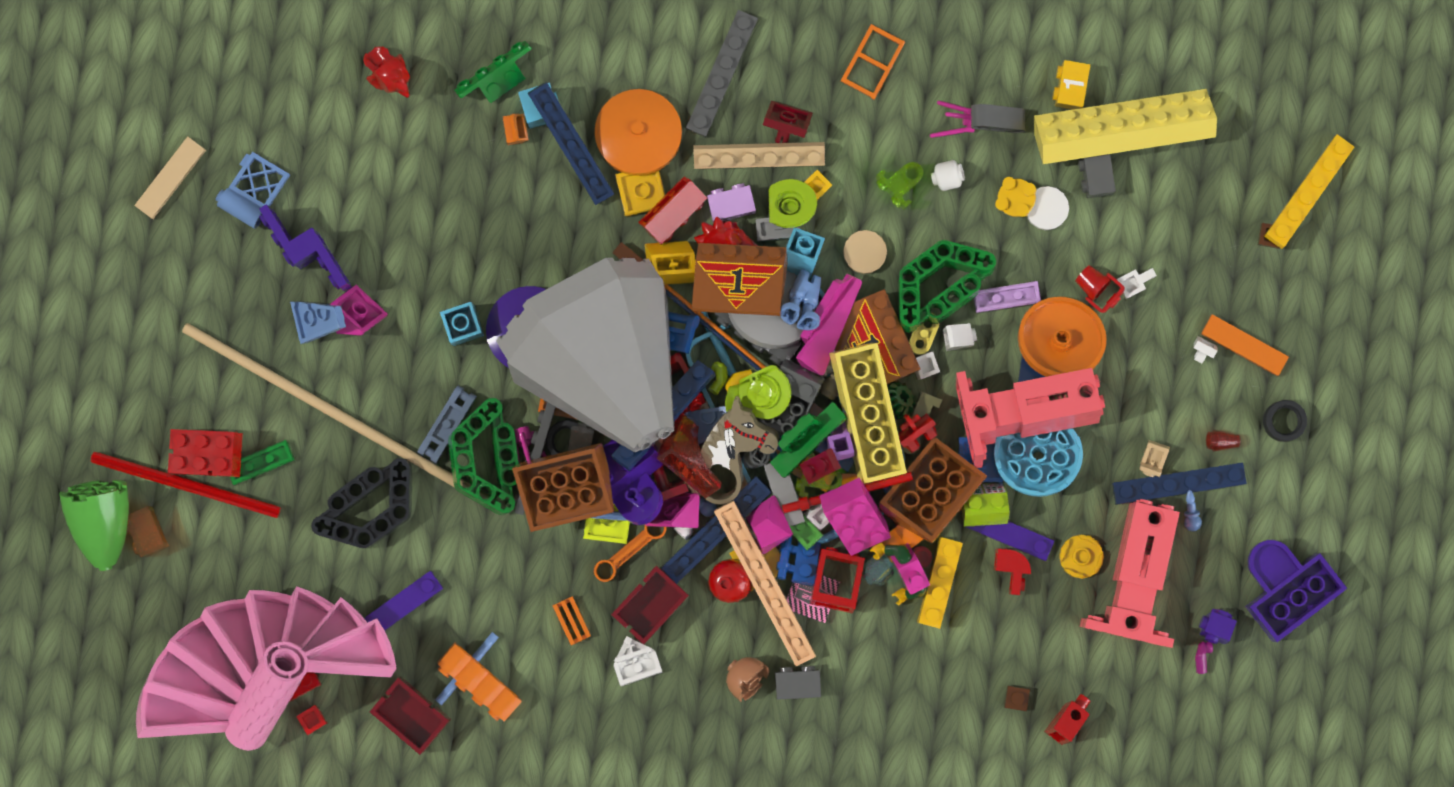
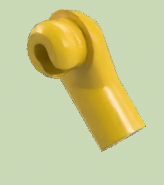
[725,369,752,392]

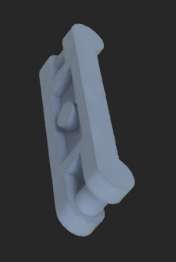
[417,385,477,464]

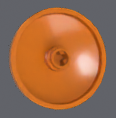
[595,89,682,176]
[1018,297,1106,377]

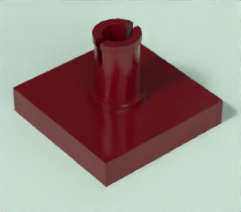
[763,101,813,143]
[652,465,689,501]

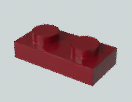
[799,448,841,484]

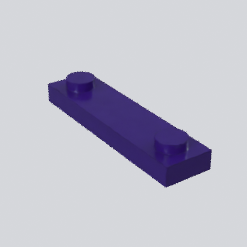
[965,521,1054,561]
[364,571,444,630]

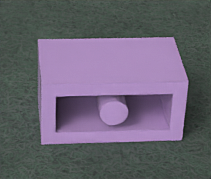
[707,183,756,222]

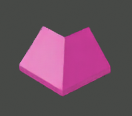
[330,285,388,335]
[645,493,700,528]
[745,495,793,554]

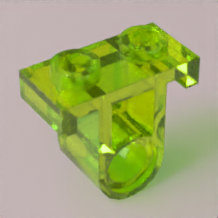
[876,162,923,210]
[795,453,842,498]

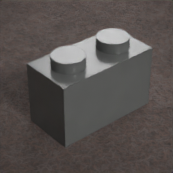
[1078,154,1116,198]
[775,666,821,700]

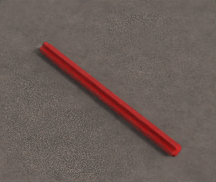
[90,452,281,518]

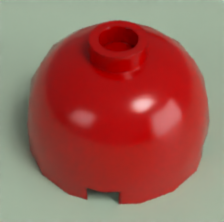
[708,559,753,603]

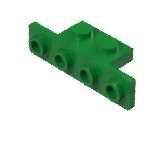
[454,41,532,104]
[770,402,847,478]

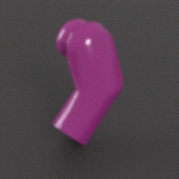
[1195,641,1213,674]

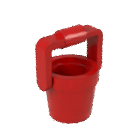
[1075,265,1125,313]

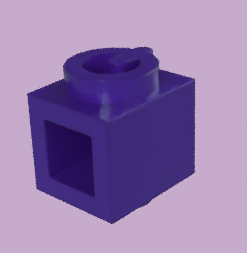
[1199,609,1237,644]

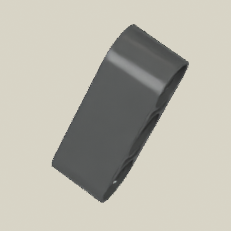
[971,104,1026,133]

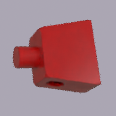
[1044,694,1091,745]

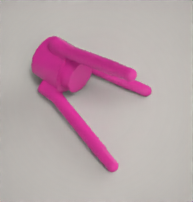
[930,101,974,138]
[514,426,547,463]

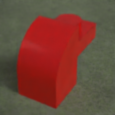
[994,548,1031,595]

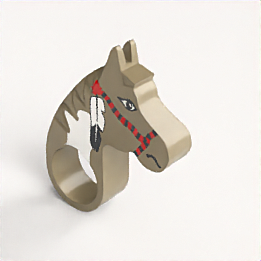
[696,395,780,504]

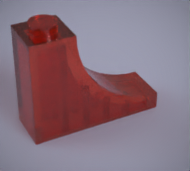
[657,414,722,499]

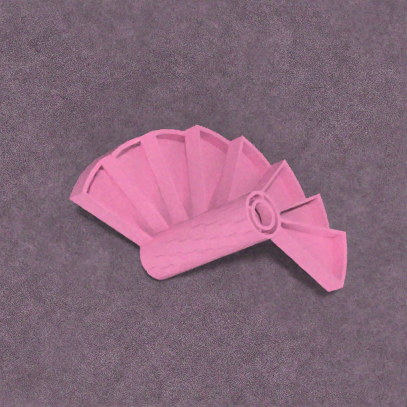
[136,586,396,751]

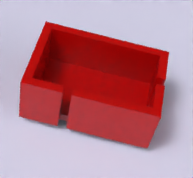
[168,429,243,477]

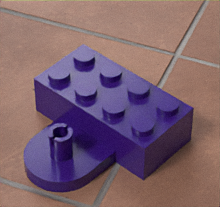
[603,440,667,525]
[1245,540,1347,642]

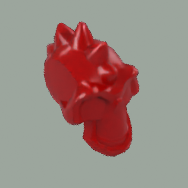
[363,46,410,98]
[694,217,758,246]

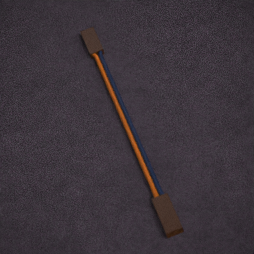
[612,242,824,417]

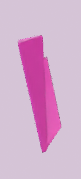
[796,274,862,376]

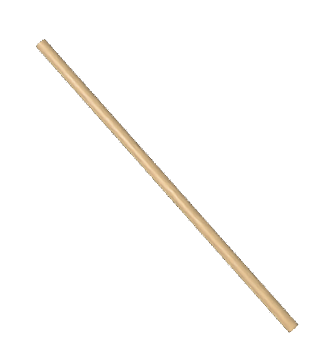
[182,323,489,499]

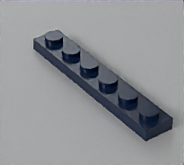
[528,81,614,205]
[612,360,715,471]
[1112,462,1247,505]
[661,476,771,584]

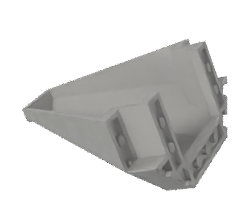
[496,258,674,452]

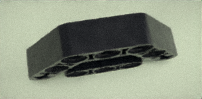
[311,458,412,549]

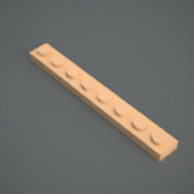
[714,500,816,666]

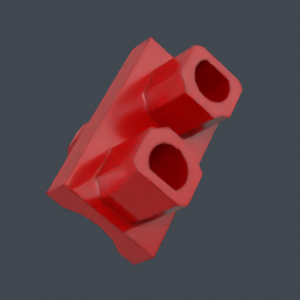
[898,413,938,453]

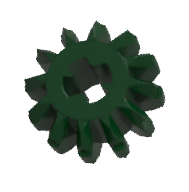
[887,381,916,420]

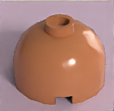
[726,657,770,702]

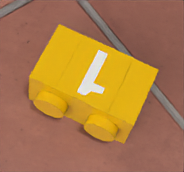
[1052,60,1090,110]

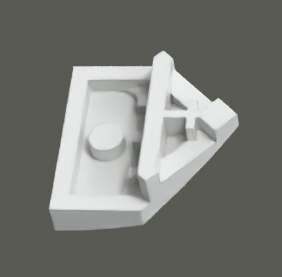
[614,636,662,686]

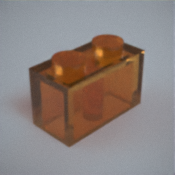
[127,506,169,557]

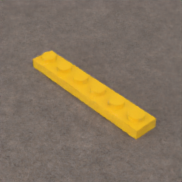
[1264,134,1354,249]

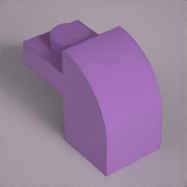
[826,421,854,461]

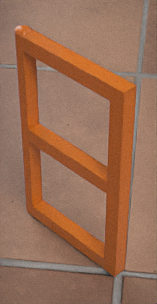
[840,24,905,100]

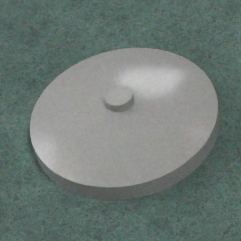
[728,271,815,349]

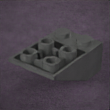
[756,359,825,436]

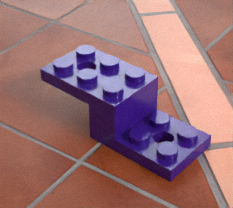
[259,204,352,292]

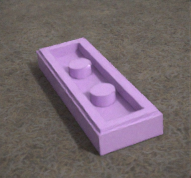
[973,281,1041,313]

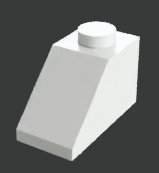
[943,323,977,351]

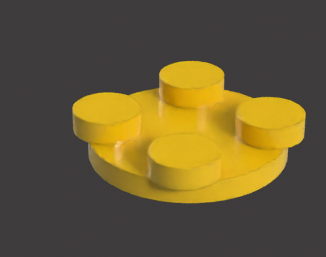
[995,177,1037,217]

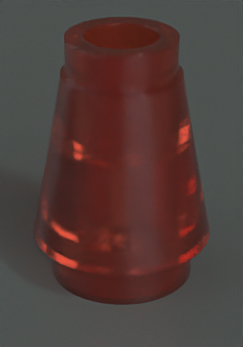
[1206,430,1240,452]

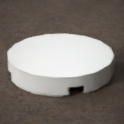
[1027,186,1069,230]

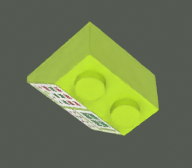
[962,482,1010,527]

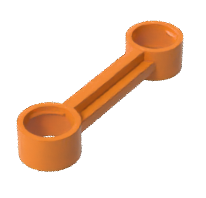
[594,525,667,582]

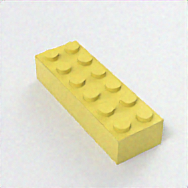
[829,343,907,484]

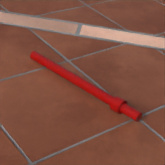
[782,472,913,513]

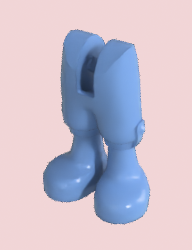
[780,269,821,330]

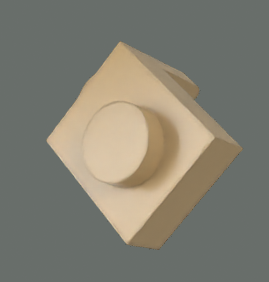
[1139,440,1170,477]

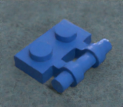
[776,536,821,586]

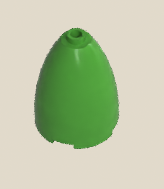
[59,480,129,571]

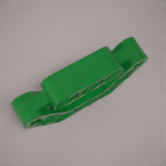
[898,240,996,333]
[448,398,519,515]

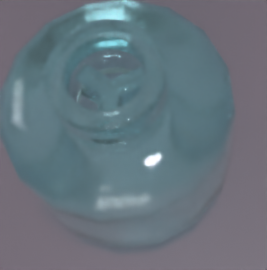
[862,554,895,586]

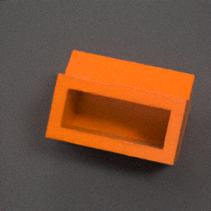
[503,114,528,145]

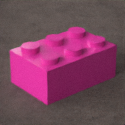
[820,477,891,556]

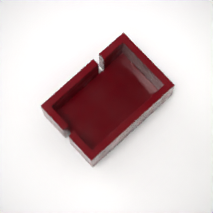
[611,566,689,645]
[369,677,452,755]

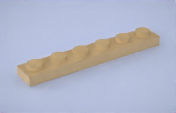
[694,142,825,169]

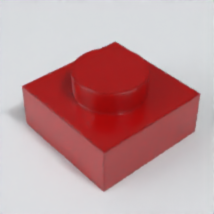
[296,705,327,735]

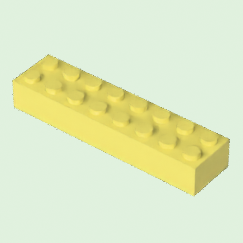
[1034,89,1217,164]

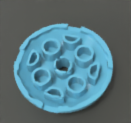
[994,428,1083,497]

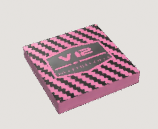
[787,575,840,623]

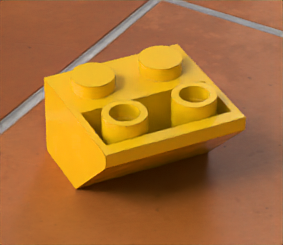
[644,241,696,285]

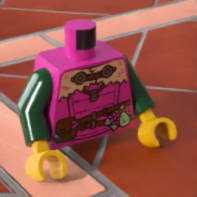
[870,543,930,605]

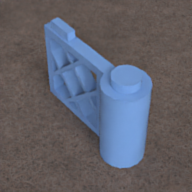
[216,152,290,229]

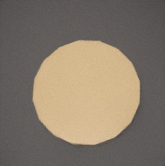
[843,230,887,274]

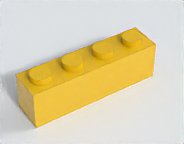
[917,537,963,629]

